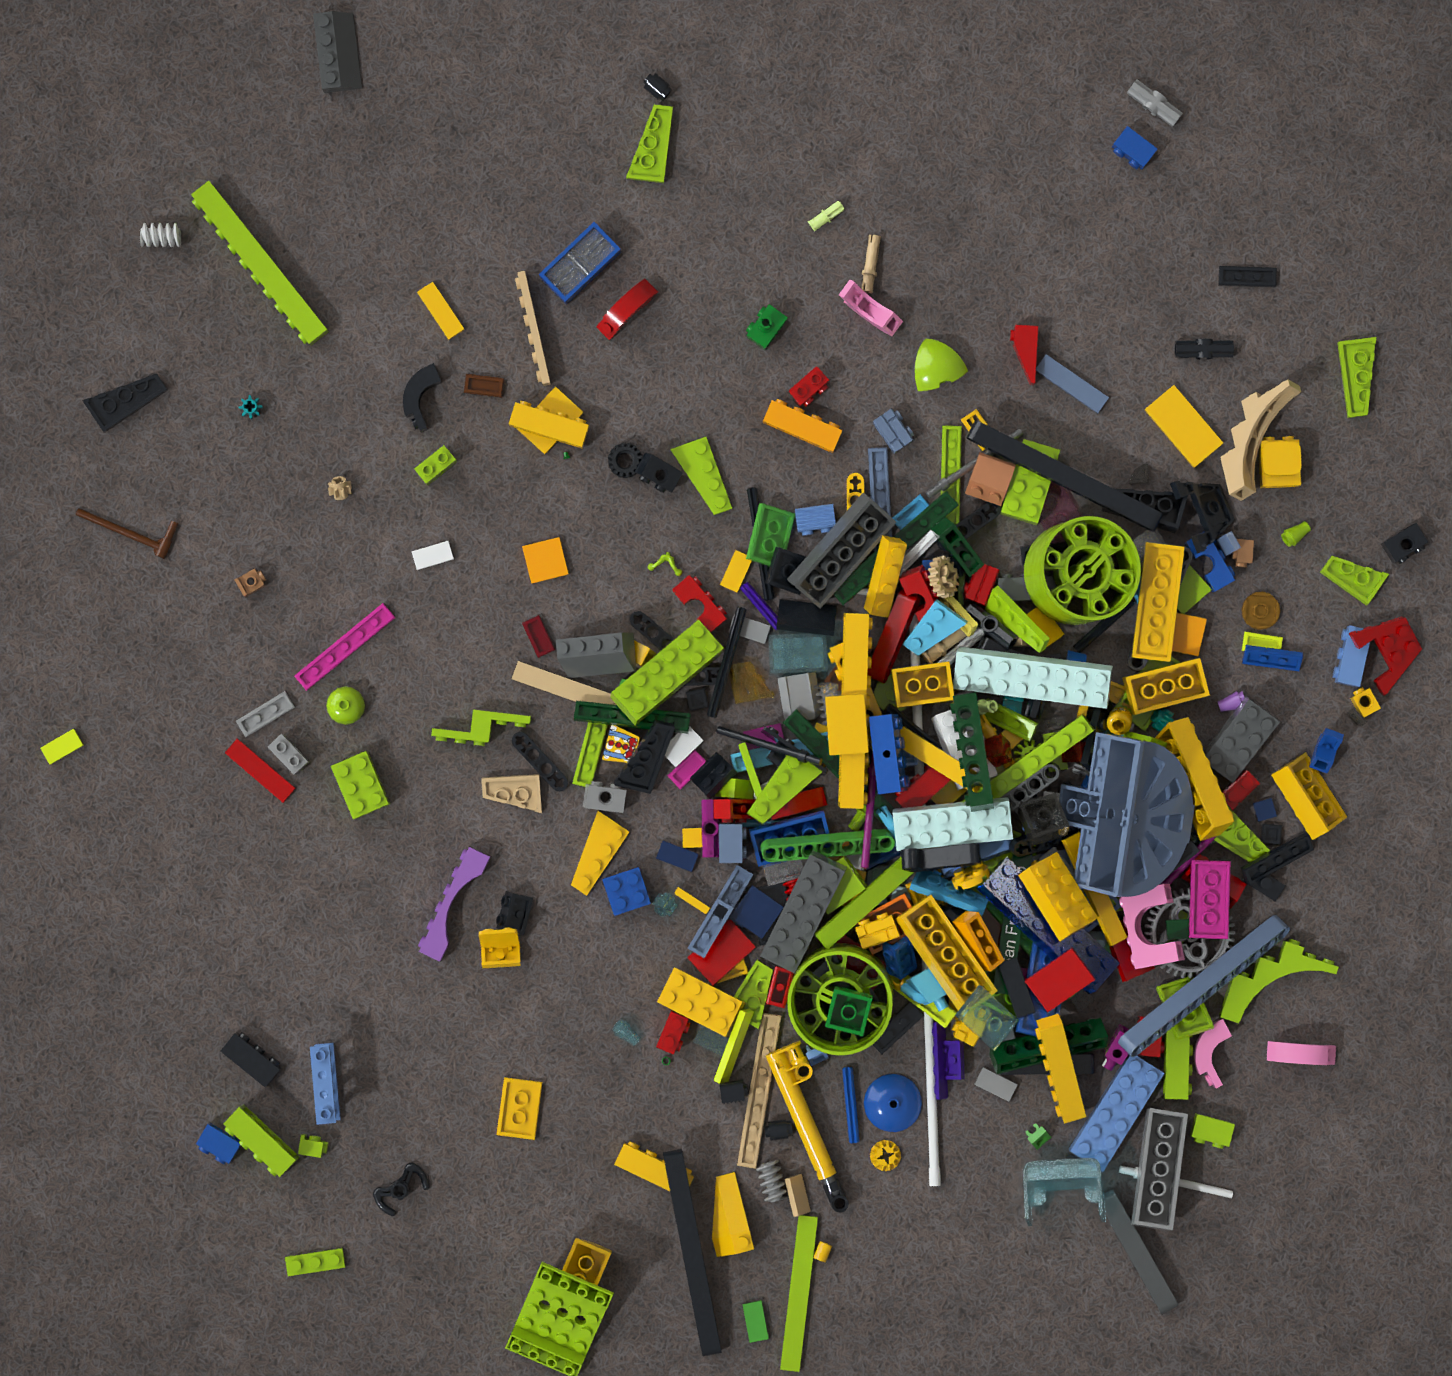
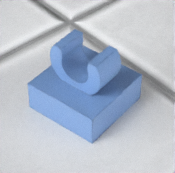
[806,1045,829,1066]

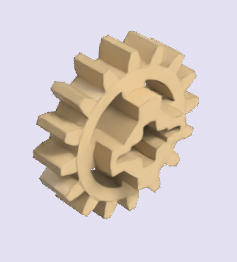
[928,556,959,598]

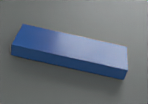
[1242,645,1303,671]

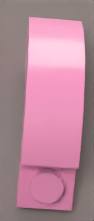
[839,280,903,337]
[1193,1018,1232,1088]
[1267,1041,1336,1065]

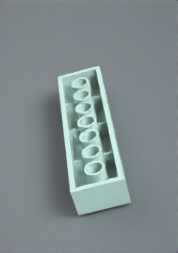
[953,646,1113,709]

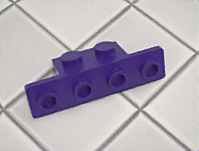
[932,1022,965,1100]

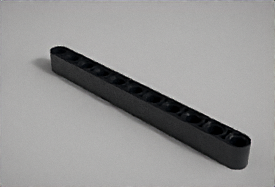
[966,420,1163,532]
[663,1149,722,1357]

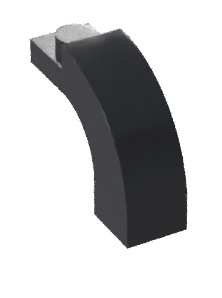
[403,363,442,433]

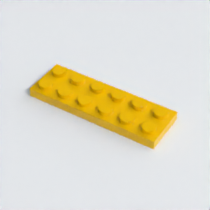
[1131,542,1185,662]

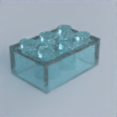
[768,633,828,674]

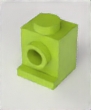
[298,1134,328,1158]

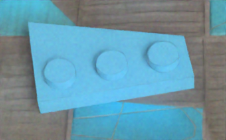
[902,599,968,656]

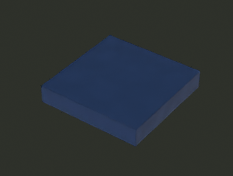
[730,885,784,939]

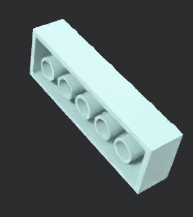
[893,797,1013,851]

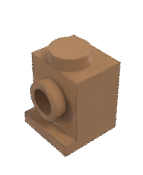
[1232,539,1254,568]
[234,568,266,597]

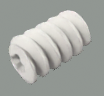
[140,223,181,247]

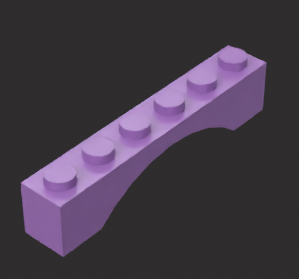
[418,847,491,962]

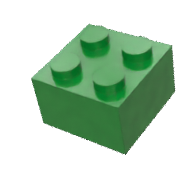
[825,986,873,1036]

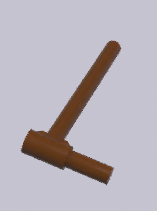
[76,508,178,559]

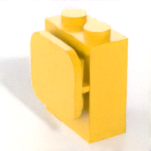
[1259,436,1301,488]

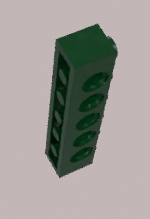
[950,692,994,812]
[989,1018,1108,1074]

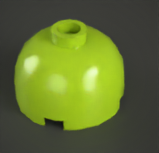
[326,686,365,725]

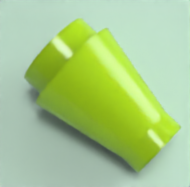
[1281,521,1311,547]

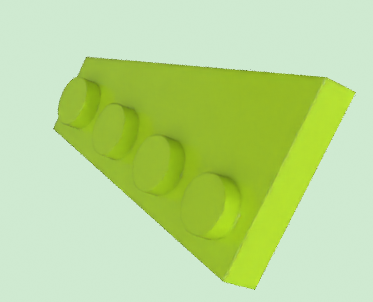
[626,104,673,183]
[1337,337,1376,418]
[670,437,732,515]
[984,586,1050,653]
[1214,807,1270,862]

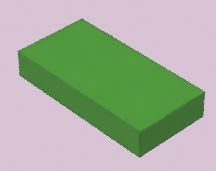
[742,1300,769,1343]

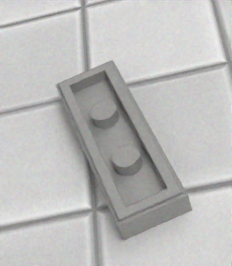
[236,691,295,737]

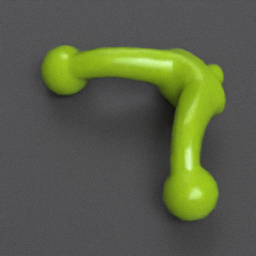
[648,552,682,576]

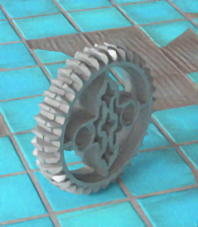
[1144,888,1235,979]

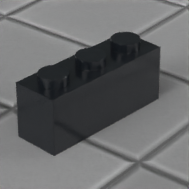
[220,1032,282,1087]

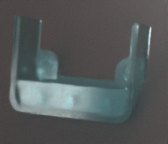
[1023,1158,1106,1226]

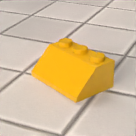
[562,1238,612,1286]

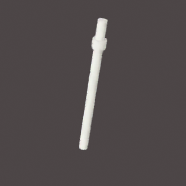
[1119,1165,1233,1198]

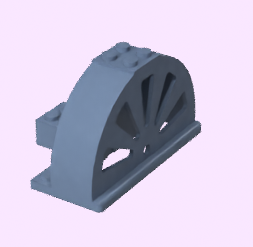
[1056,732,1195,897]

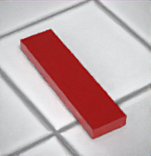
[225,738,296,803]

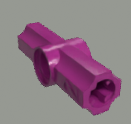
[701,799,719,858]

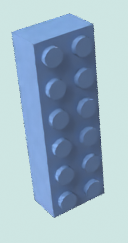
[1068,1054,1165,1172]

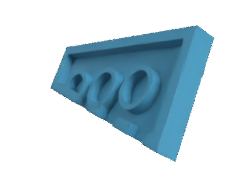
[909,870,989,916]

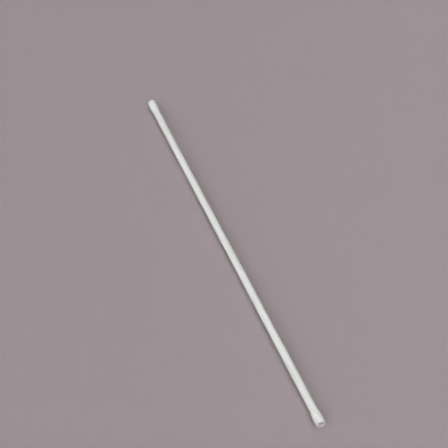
[906,569,941,1186]

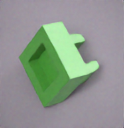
[1025,1124,1051,1150]

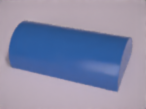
[749,810,832,867]

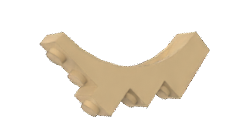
[1221,379,1301,501]

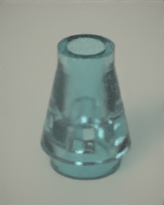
[612,1019,641,1046]

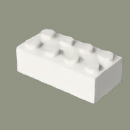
[931,710,998,790]

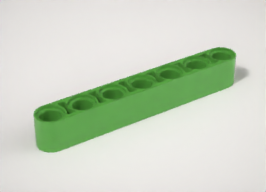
[760,829,895,862]

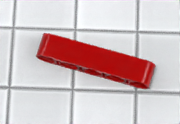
[867,590,920,684]

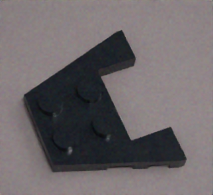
[1170,481,1235,554]

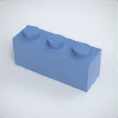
[1333,626,1370,687]

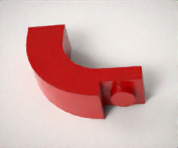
[596,279,658,340]

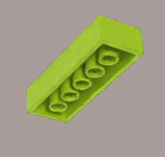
[610,620,724,726]

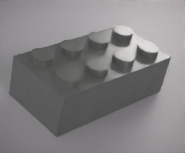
[1204,696,1280,783]

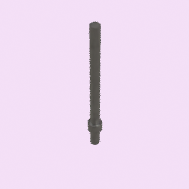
[925,429,1023,498]

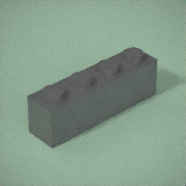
[997,573,1076,602]

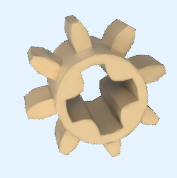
[328,476,352,500]

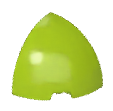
[915,339,968,391]

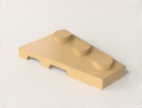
[482,774,542,813]

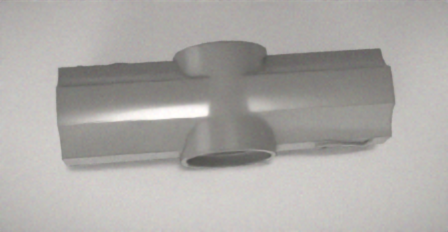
[1127,79,1183,127]

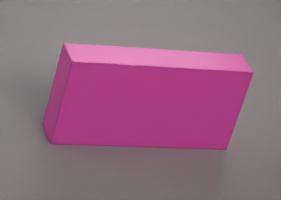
[667,749,706,790]

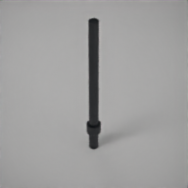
[716,726,822,766]

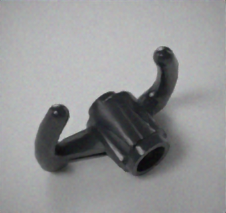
[373,1162,430,1216]

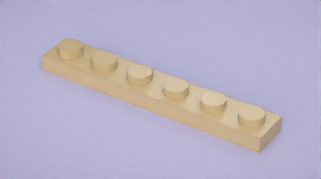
[515,271,551,386]

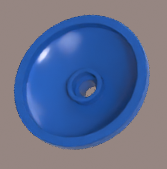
[864,1074,922,1132]

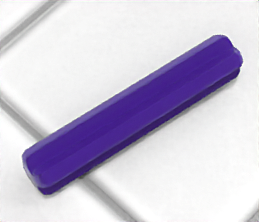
[741,582,778,630]

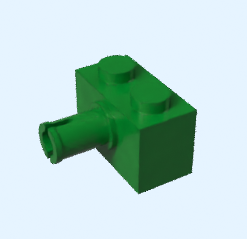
[746,304,788,350]

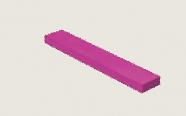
[294,603,395,691]

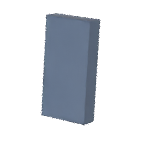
[1214,531,1241,556]

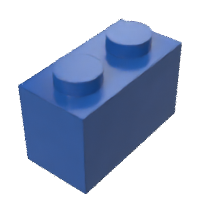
[1112,126,1157,170]
[196,1123,241,1164]

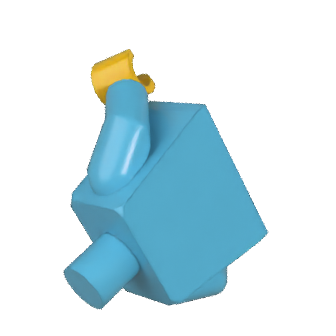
[893,968,949,1011]

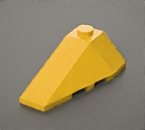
[712,1172,754,1257]

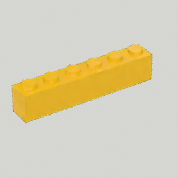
[1035,1014,1086,1124]

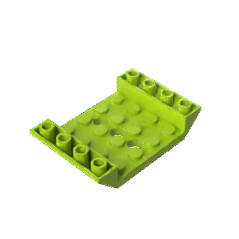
[505,1262,614,1376]

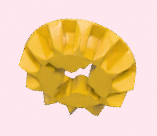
[870,1140,901,1171]

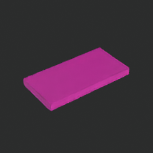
[1189,860,1231,939]

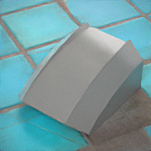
[777,672,822,720]

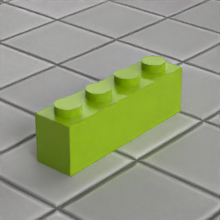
[1163,1028,1193,1100]

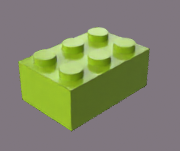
[331,751,390,819]

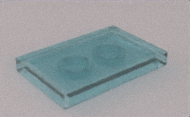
[955,985,1019,1051]

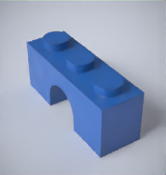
[1184,532,1235,593]

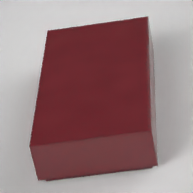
[522,615,555,658]

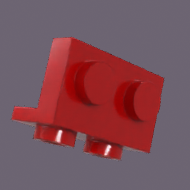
[789,367,829,408]

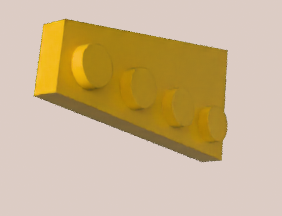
[571,811,629,896]

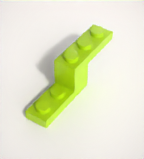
[431,710,531,746]

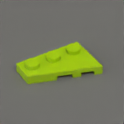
[1320,556,1389,606]
[734,960,774,1029]

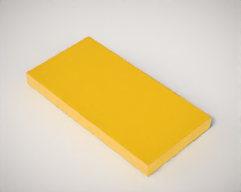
[1145,385,1223,468]

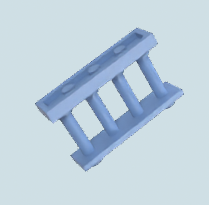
[310,1043,341,1125]

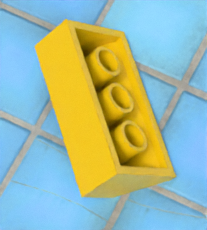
[1271,752,1347,840]

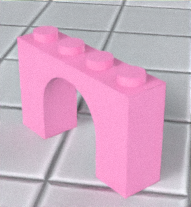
[1119,884,1185,969]

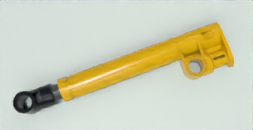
[765,1040,849,1213]

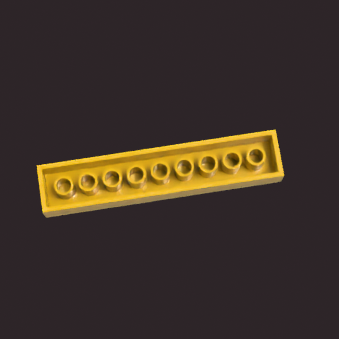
[838,613,872,809]

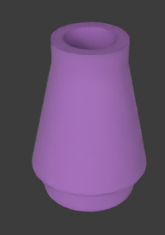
[1217,691,1245,712]

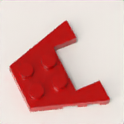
[1349,617,1422,696]

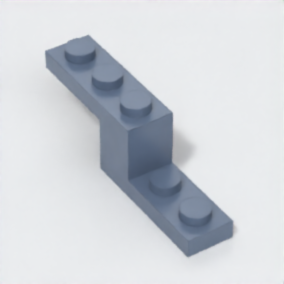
[688,865,753,958]

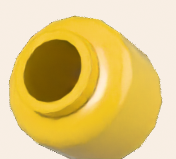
[1106,707,1133,735]

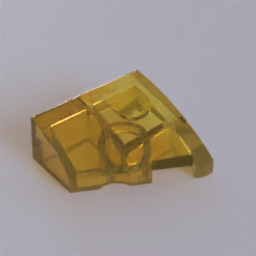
[729,661,774,704]

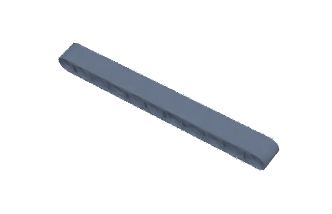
[1118,915,1290,1057]

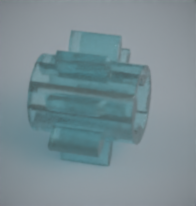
[652,893,678,916]

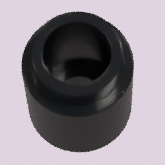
[643,73,672,101]
[765,1119,793,1141]

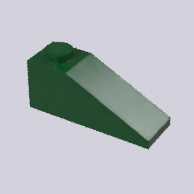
[931,517,984,577]

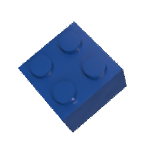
[602,867,651,916]

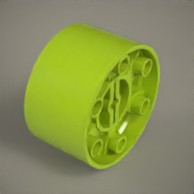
[1024,516,1141,625]
[787,943,894,1055]

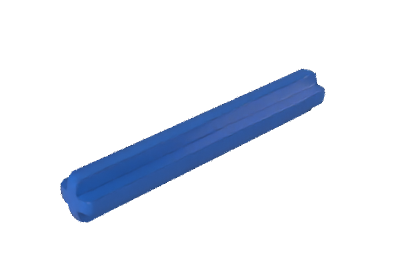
[842,1067,860,1143]

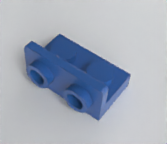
[882,936,917,980]

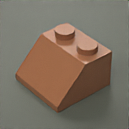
[965,452,1016,506]

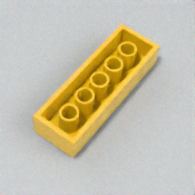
[1155,717,1234,841]
[895,895,997,1015]

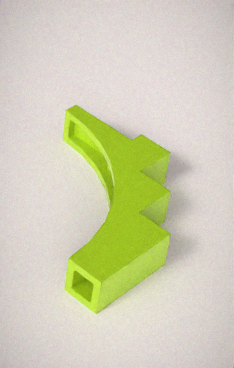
[1218,939,1339,1023]

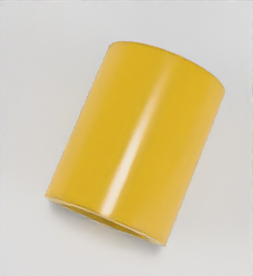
[814,1241,832,1263]

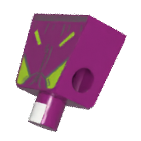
[1102,1024,1130,1071]

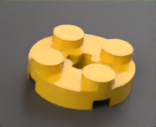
[952,861,990,890]

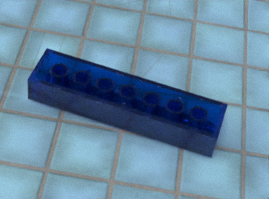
[976,857,1120,994]

